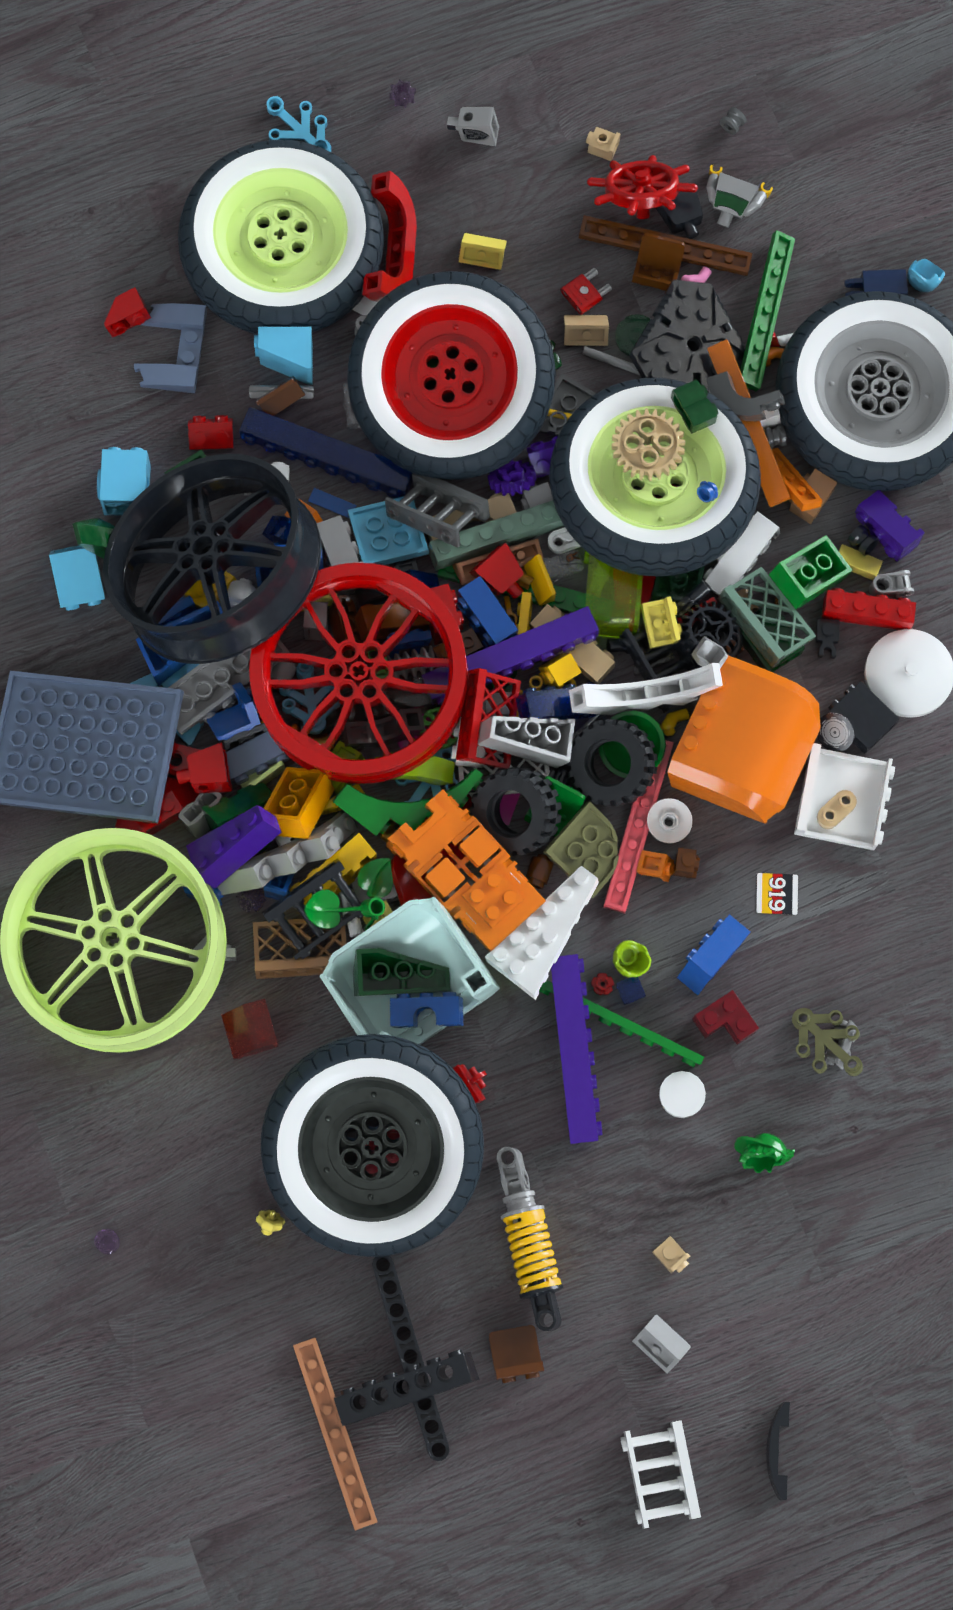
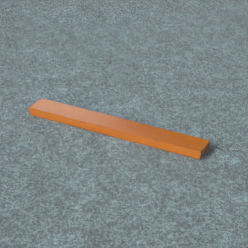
[707,339,791,508]

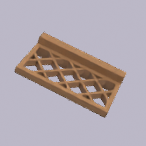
[253,919,346,979]

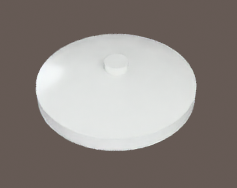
[864,629,953,717]

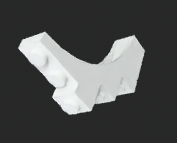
[569,663,723,715]

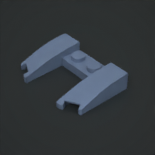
[134,303,207,393]

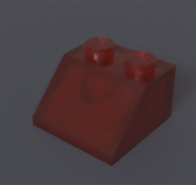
[221,998,278,1060]

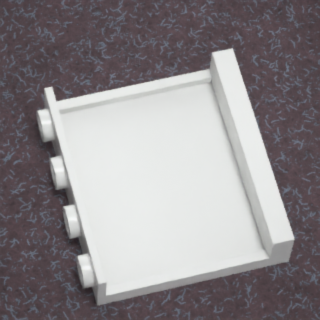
[794,743,895,850]

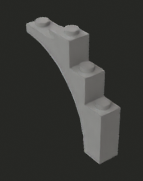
[217,810,357,895]

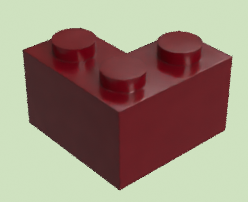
[692,990,759,1045]

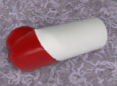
[770,332,794,347]

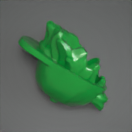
[734,1133,795,1173]

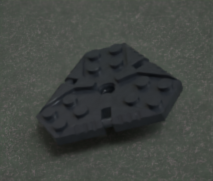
[629,280,746,394]

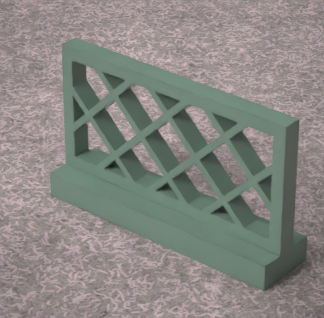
[717,567,816,668]

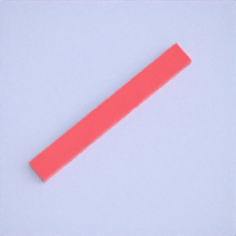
[603,740,674,914]

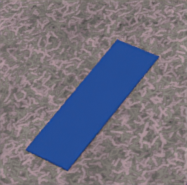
[308,488,357,518]

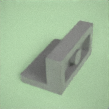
[632,1315,691,1374]

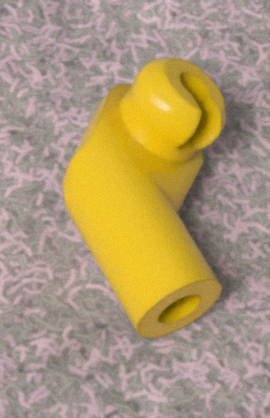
[661,708,689,736]

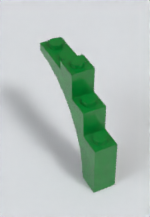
[332,767,483,836]

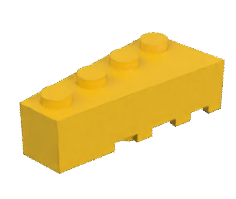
[289,833,377,905]

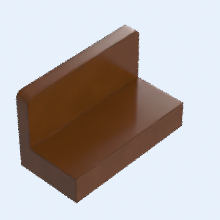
[256,376,306,419]

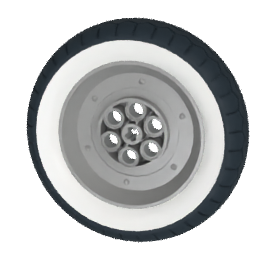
[775,291,953,491]

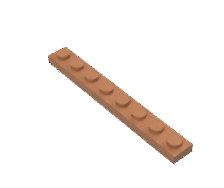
[293,1338,378,1530]

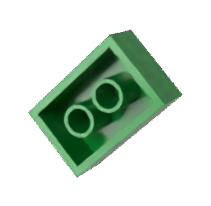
[769,535,853,610]

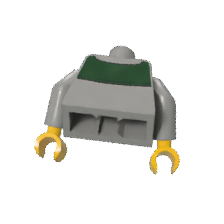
[706,165,773,228]

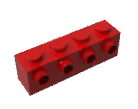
[821,588,916,630]

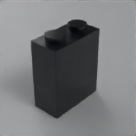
[828,681,900,754]

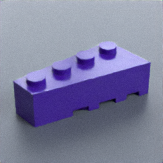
[186,805,281,888]

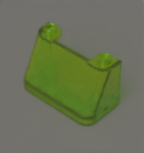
[584,551,643,638]

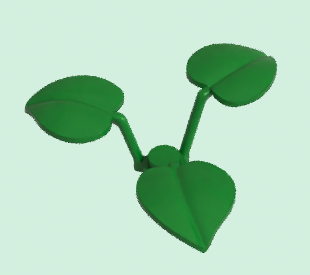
[304,858,393,931]

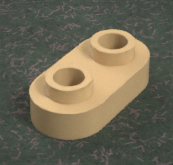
[817,790,857,829]

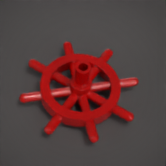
[587,155,698,219]

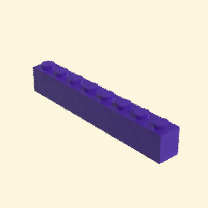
[421,606,599,705]
[551,954,603,1144]

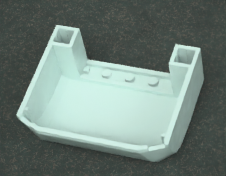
[320,897,500,1045]

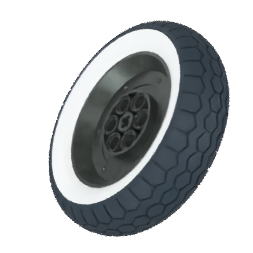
[261,1034,484,1257]

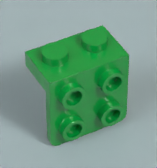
[524,776,586,837]

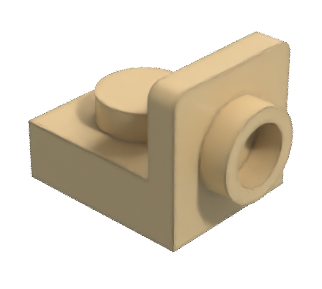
[652,1236,690,1273]

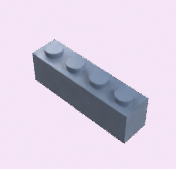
[219,731,290,794]

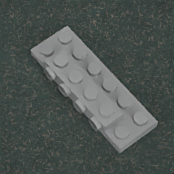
[168,639,290,735]

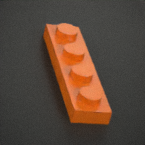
[772,448,822,512]

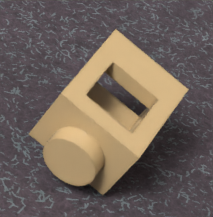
[586,127,621,161]

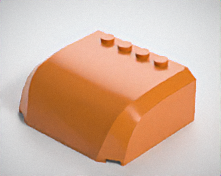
[667,655,821,824]

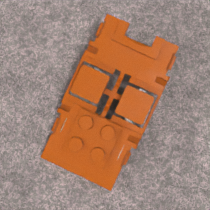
[385,789,546,952]

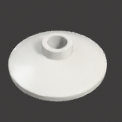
[647,798,692,843]

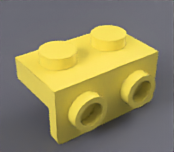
[640,596,682,649]

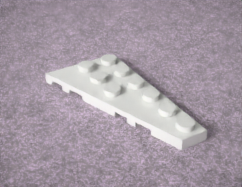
[485,866,599,1000]

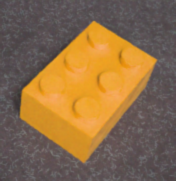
[264,767,334,839]

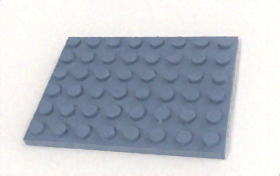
[0,671,184,824]

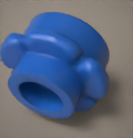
[697,481,718,503]

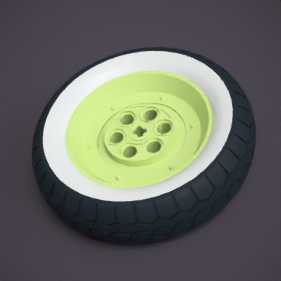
[178,140,384,334]
[550,378,761,576]

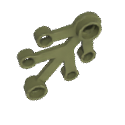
[792,1008,863,1076]

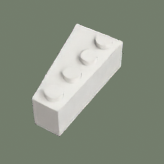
[703,511,780,596]

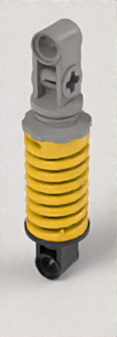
[497,1147,564,1331]

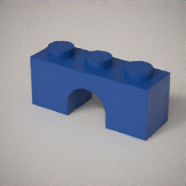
[390,992,464,1028]

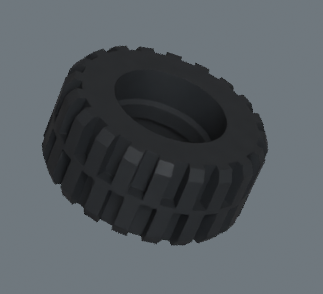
[567,719,658,806]
[470,767,562,857]

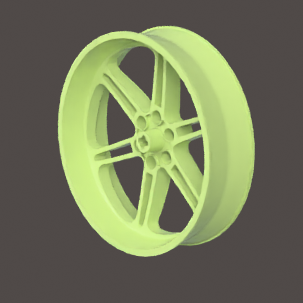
[0,828,227,1053]

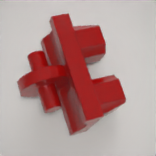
[453,1064,487,1104]

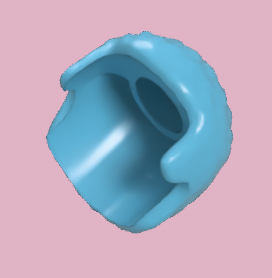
[907,259,945,292]

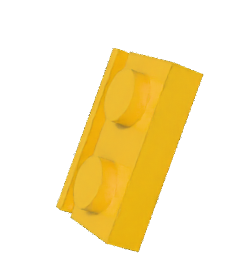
[515,592,533,635]

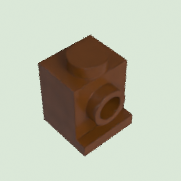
[673,848,700,879]

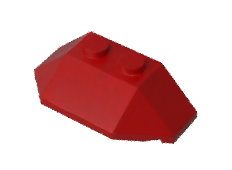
[115,777,199,835]

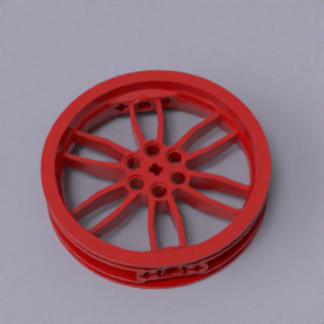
[249,563,468,784]

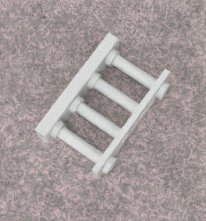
[620,1421,701,1529]

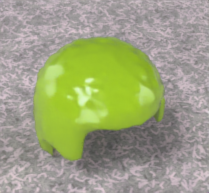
[613,940,651,978]

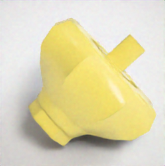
[256,1210,285,1236]

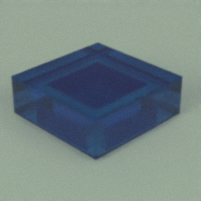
[615,977,646,1005]

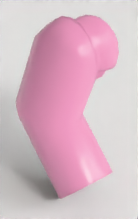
[681,267,712,283]

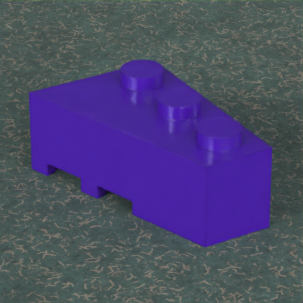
[855,490,925,562]

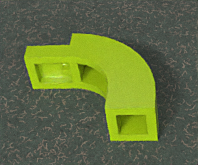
[375,756,455,786]

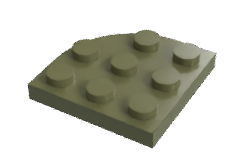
[543,801,619,898]

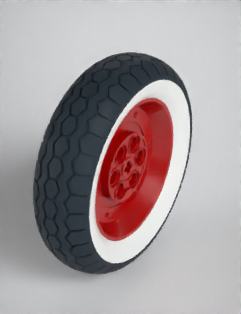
[347,271,556,480]

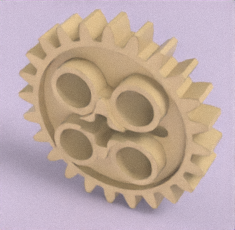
[611,408,685,481]

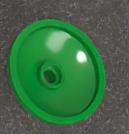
[599,711,666,778]

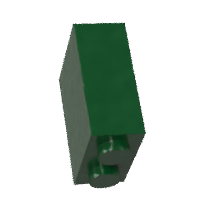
[741,608,805,672]

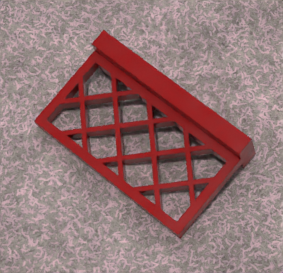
[456,668,521,769]

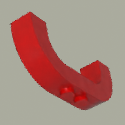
[363,171,417,302]

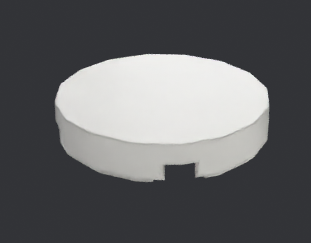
[659,1071,706,1118]

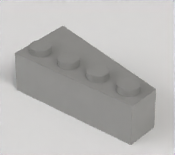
[478,716,575,768]

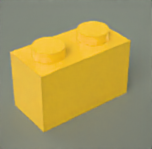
[538,653,582,687]

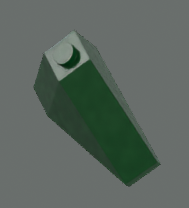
[72,518,115,559]
[353,948,450,996]

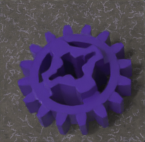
[488,460,537,496]

